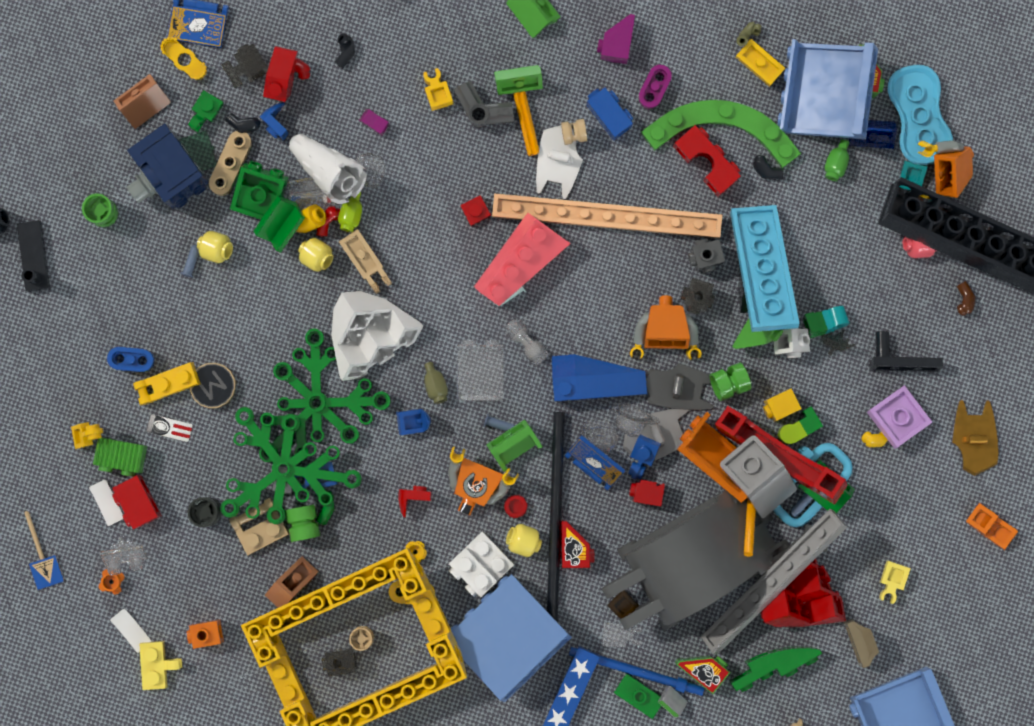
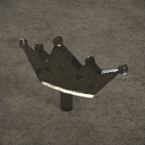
[821,329,855,356]

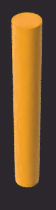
[744,497,756,557]

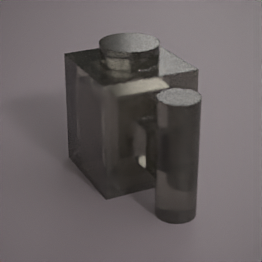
[221,44,268,89]

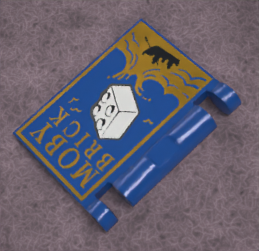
[167,0,229,48]
[565,435,625,491]

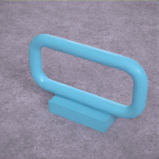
[773,443,853,528]

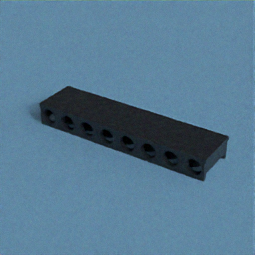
[878,177,1034,294]

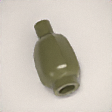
[424,362,448,404]

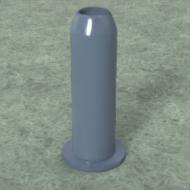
[180,245,199,278]
[483,414,515,431]
[790,493,813,517]

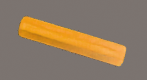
[513,91,539,156]

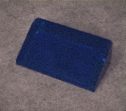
[849,120,897,149]

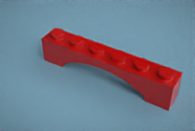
[715,406,848,505]

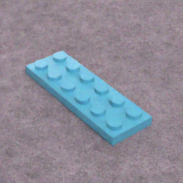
[730,205,800,332]

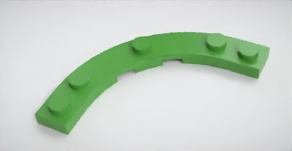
[641,100,801,168]

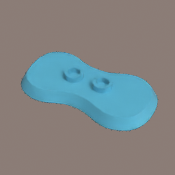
[888,65,953,165]

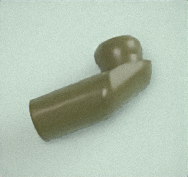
[737,22,762,46]

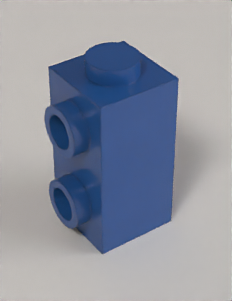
[586,87,633,141]

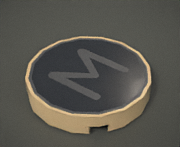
[190,363,236,408]

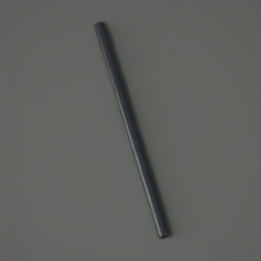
[547,412,565,622]

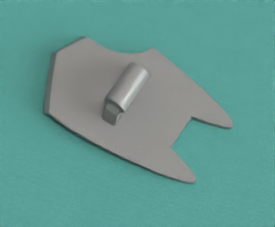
[623,409,689,464]

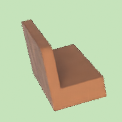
[114,74,171,129]

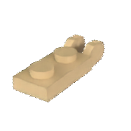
[339,229,392,294]

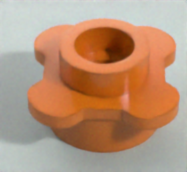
[99,569,125,595]

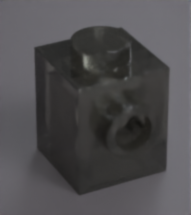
[322,647,358,676]

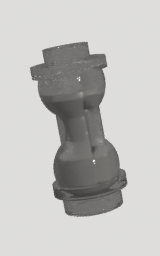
[504,319,550,367]

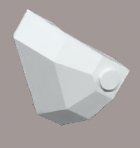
[331,291,423,381]

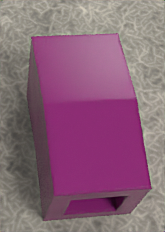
[359,109,390,136]

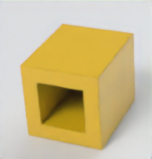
[763,388,801,422]

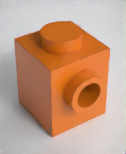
[187,619,224,649]

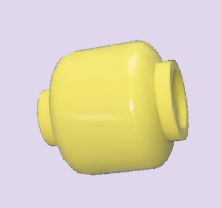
[197,231,233,263]
[298,238,334,272]
[506,524,542,557]

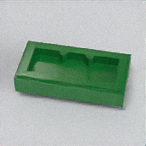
[613,673,661,719]

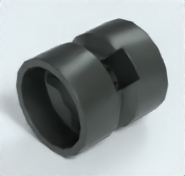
[187,497,222,527]

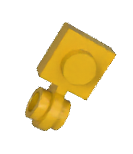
[71,422,103,449]

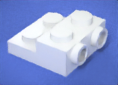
[449,531,514,597]

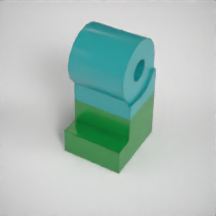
[803,306,850,338]

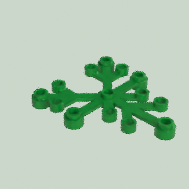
[259,329,391,462]
[220,407,362,524]

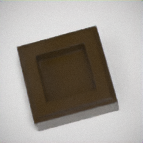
[607,590,640,619]

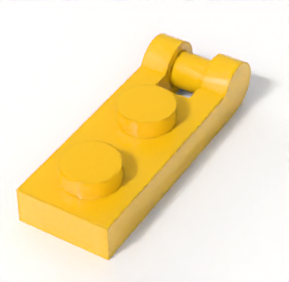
[133,362,201,406]

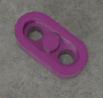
[638,65,672,109]

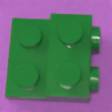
[230,161,289,220]

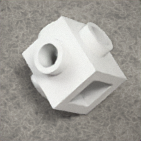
[774,328,810,358]

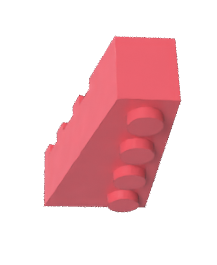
[474,213,571,306]

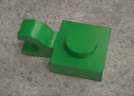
[188,90,224,133]

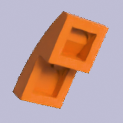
[966,503,1018,551]

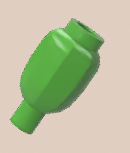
[824,139,849,181]

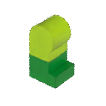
[778,406,823,444]

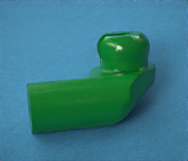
[316,490,335,525]

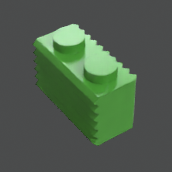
[93,438,147,477]

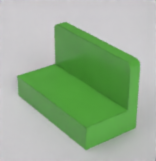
[506,0,561,38]
[494,65,543,95]

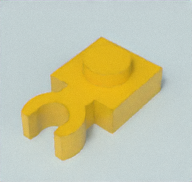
[423,68,453,111]

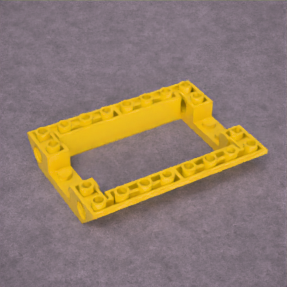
[241,548,467,726]

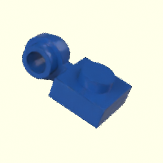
[628,434,661,480]

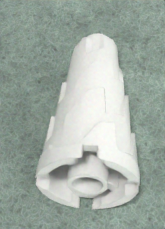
[289,134,367,204]

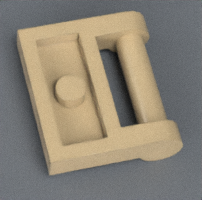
[229,497,289,556]

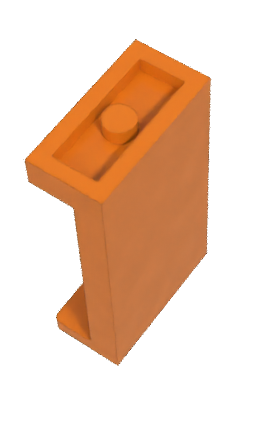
[677,412,747,503]

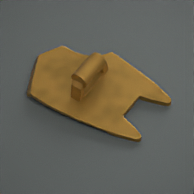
[952,400,998,476]

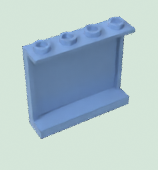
[778,39,878,139]
[451,574,572,702]
[849,667,955,726]

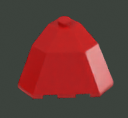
[760,558,846,627]

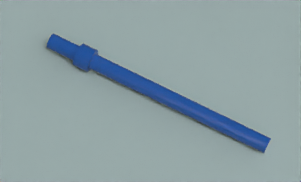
[569,647,704,696]

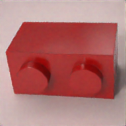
[112,475,162,529]

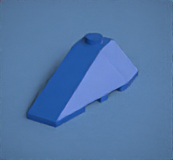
[552,354,647,402]

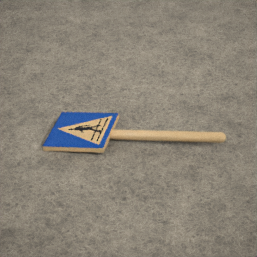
[25,511,64,590]

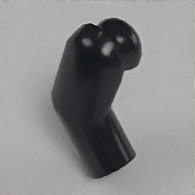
[334,33,355,69]
[753,155,784,180]

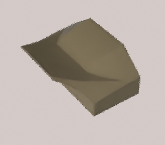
[843,619,879,668]

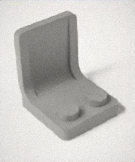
[720,436,797,518]

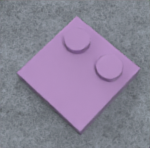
[867,385,932,449]

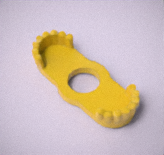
[160,37,207,80]

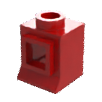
[629,480,665,507]

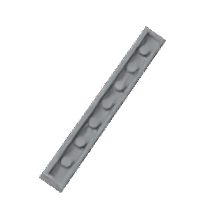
[701,509,847,655]

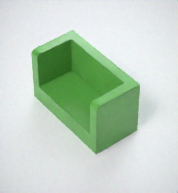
[486,419,543,472]

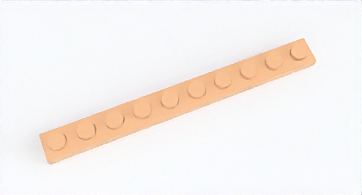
[492,193,722,238]

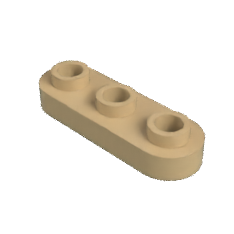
[209,131,252,196]

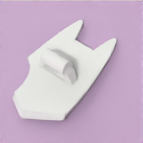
[536,125,583,199]

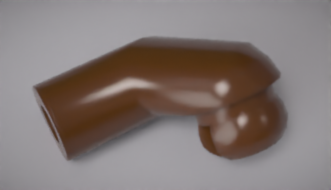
[956,281,976,316]

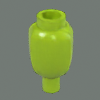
[338,192,362,233]

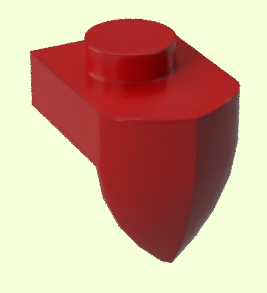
[398,486,432,518]

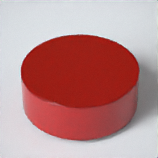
[504,495,527,518]

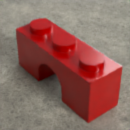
[673,125,741,197]

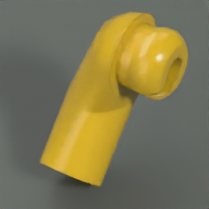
[861,431,888,448]

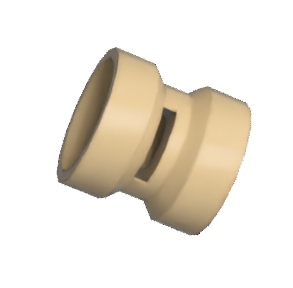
[561,119,587,145]
[349,626,374,651]

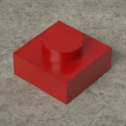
[460,195,491,226]

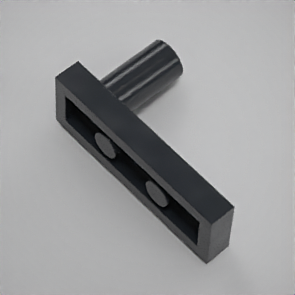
[17,220,50,292]
[869,331,943,372]

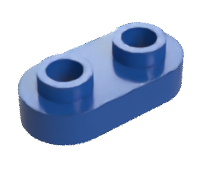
[107,347,155,372]

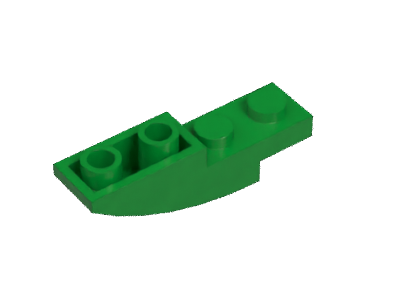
[730,646,822,692]

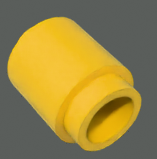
[296,204,326,233]

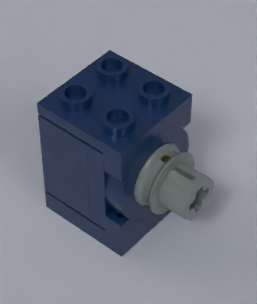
[126,123,209,209]

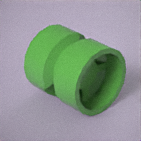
[82,193,118,228]
[709,362,751,401]
[285,504,320,542]

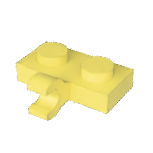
[139,641,182,690]

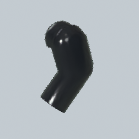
[225,113,261,133]

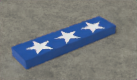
[542,646,600,726]

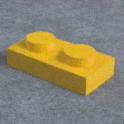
[735,39,785,87]

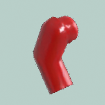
[295,58,310,80]
[316,206,340,237]

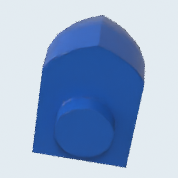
[259,102,289,140]
[396,409,431,435]

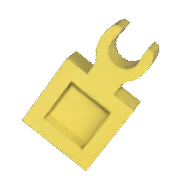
[879,561,911,604]

